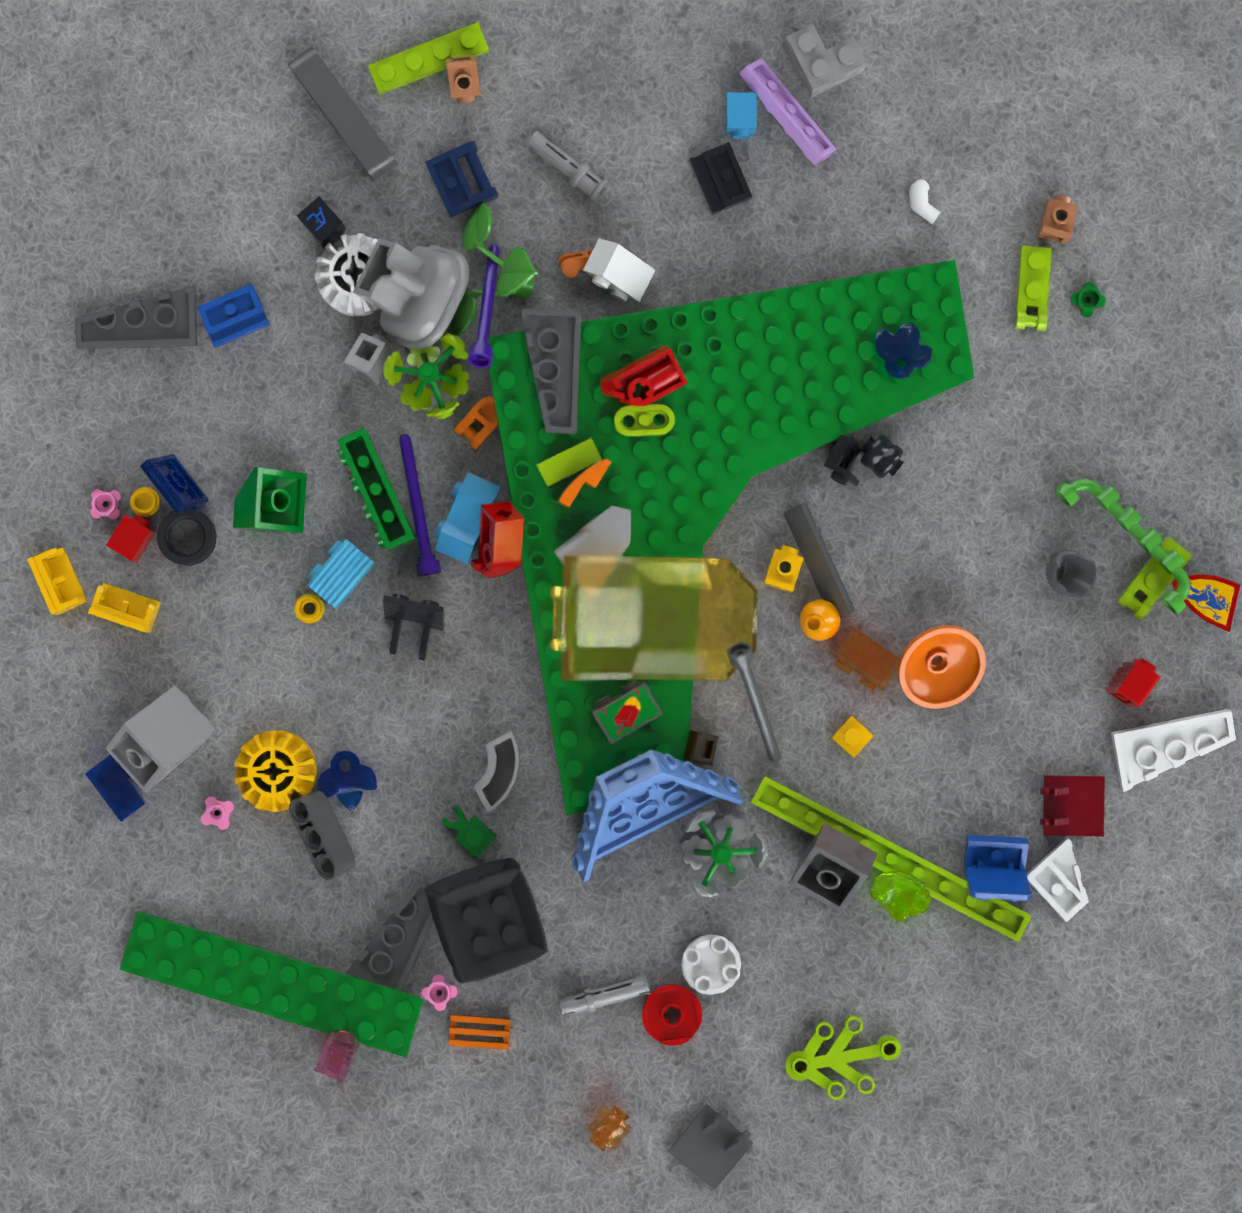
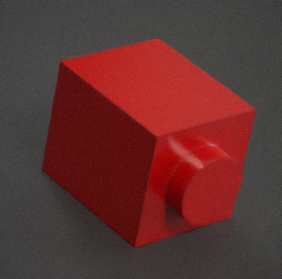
[106,514,156,563]

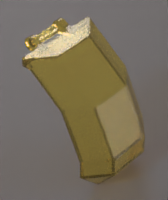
[550,556,758,681]

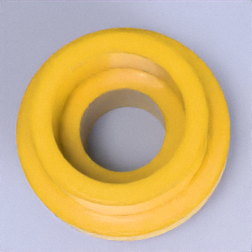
[294,594,325,624]

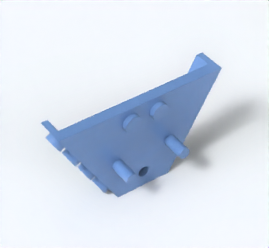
[572,750,745,883]

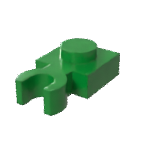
[442,806,496,858]

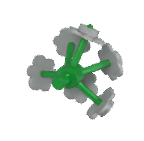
[680,810,768,897]

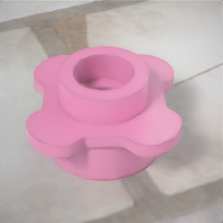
[90,489,121,520]
[201,796,234,830]
[421,974,458,1011]

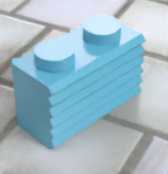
[307,539,376,609]

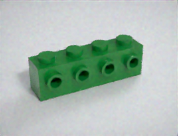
[336,428,417,552]

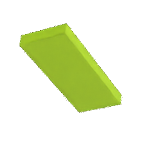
[537,438,602,487]

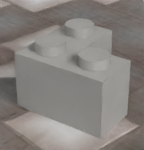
[784,23,867,98]

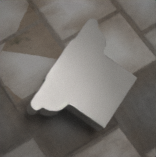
[353,238,469,349]

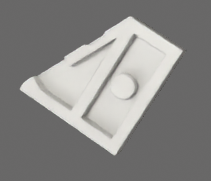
[1026,838,1089,922]

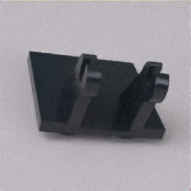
[383,594,445,661]

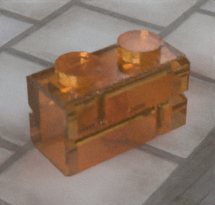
[831,627,900,692]

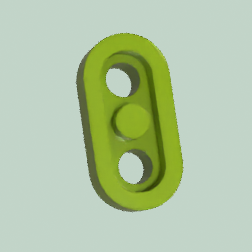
[613,404,675,437]

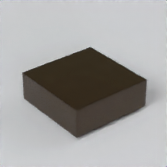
[683,730,719,766]

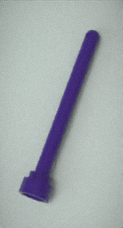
[468,244,500,368]
[399,434,441,576]

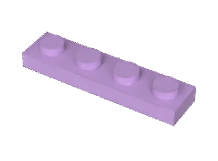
[739,58,837,166]

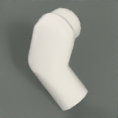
[909,180,941,224]

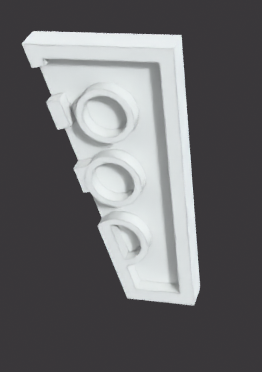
[1111,709,1236,792]

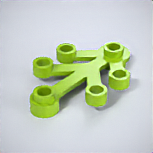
[785,1015,901,1100]

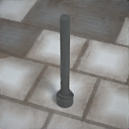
[727,642,781,762]

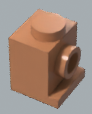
[446,55,481,103]
[1037,195,1078,244]

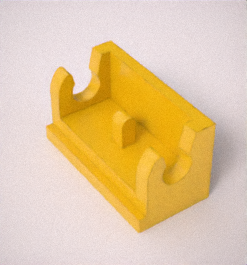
[27,547,88,615]
[88,583,161,633]

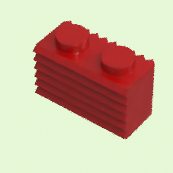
[1105,658,1161,707]

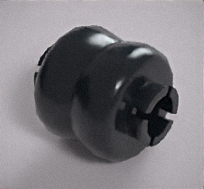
[860,435,904,478]

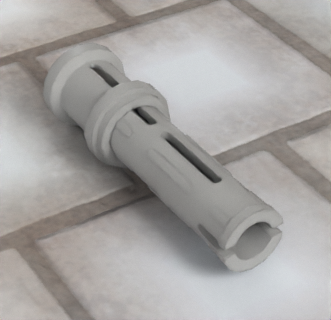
[526,131,610,203]

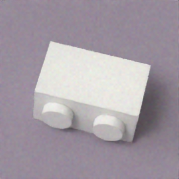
[583,238,655,302]

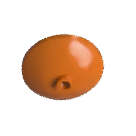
[897,625,986,709]

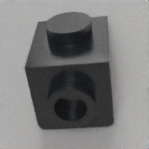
[824,435,861,487]

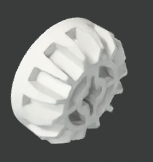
[315,233,380,316]

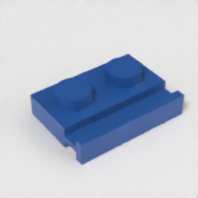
[197,284,270,348]

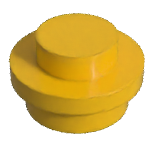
[130,487,161,517]

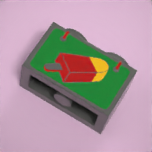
[590,679,663,745]

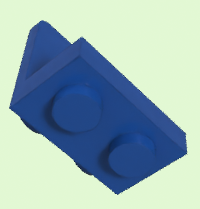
[963,835,1031,902]

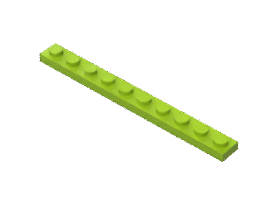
[751,776,1032,942]

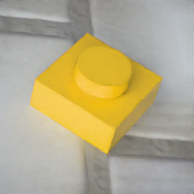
[831,716,874,758]

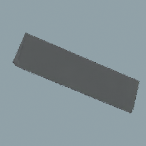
[784,502,855,618]

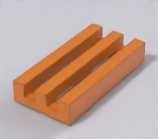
[448,1014,511,1050]

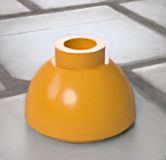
[799,599,840,641]

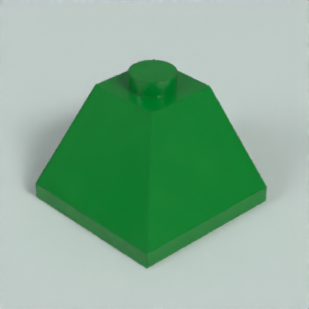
[233,467,307,533]

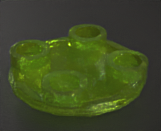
[870,871,931,922]

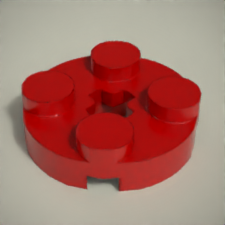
[642,984,702,1046]

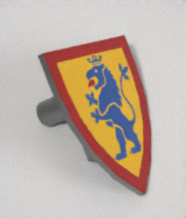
[1171,573,1242,632]

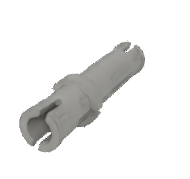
[558,975,650,1018]

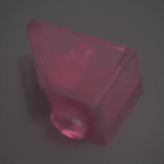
[314,1030,360,1082]

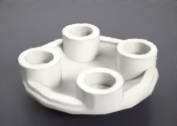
[681,934,741,995]

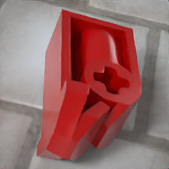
[599,345,688,407]
[471,502,524,578]

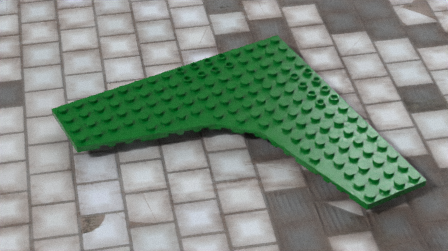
[488,260,975,815]

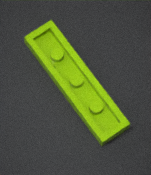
[368,22,489,95]

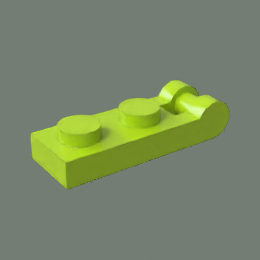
[1014,246,1052,331]
[1116,537,1193,620]

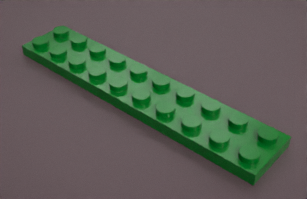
[120,911,425,1058]

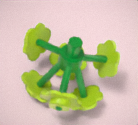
[383,333,470,420]

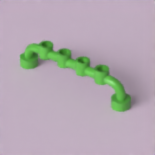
[1054,479,1191,615]

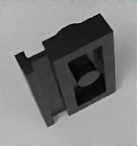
[689,142,752,215]

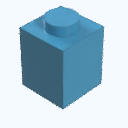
[725,93,757,140]

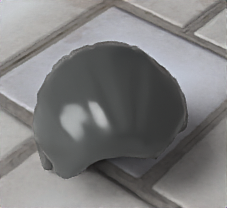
[1046,550,1096,598]

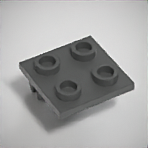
[668,1104,753,1190]

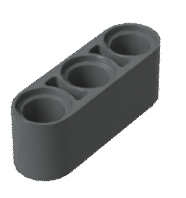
[289,790,355,880]

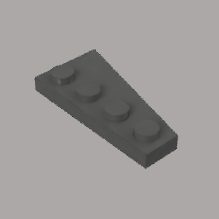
[75,285,197,349]
[519,308,581,434]

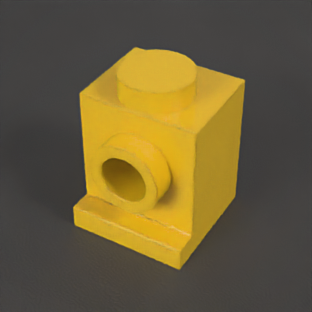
[763,545,804,593]

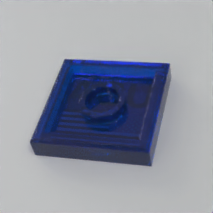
[140,454,209,514]

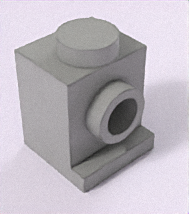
[344,332,393,385]

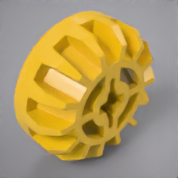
[234,730,317,812]

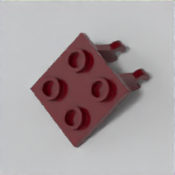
[1040,775,1105,837]

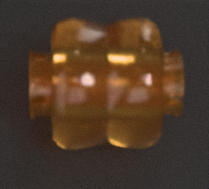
[587,1105,632,1151]

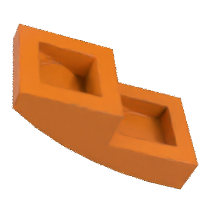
[557,459,611,508]

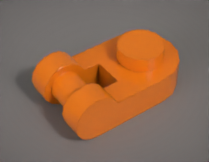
[558,249,593,278]
[454,396,498,451]

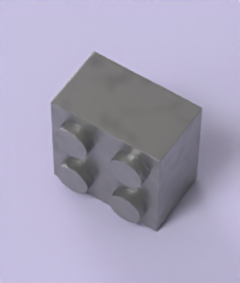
[790,823,878,913]

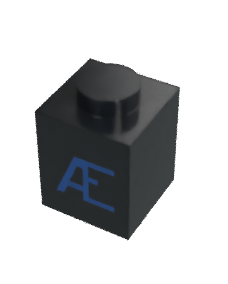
[297,196,346,248]

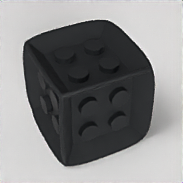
[425,857,548,984]

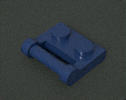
[425,141,499,218]

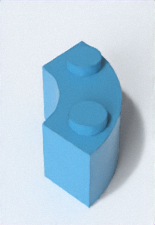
[434,473,501,564]

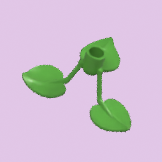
[447,202,538,336]

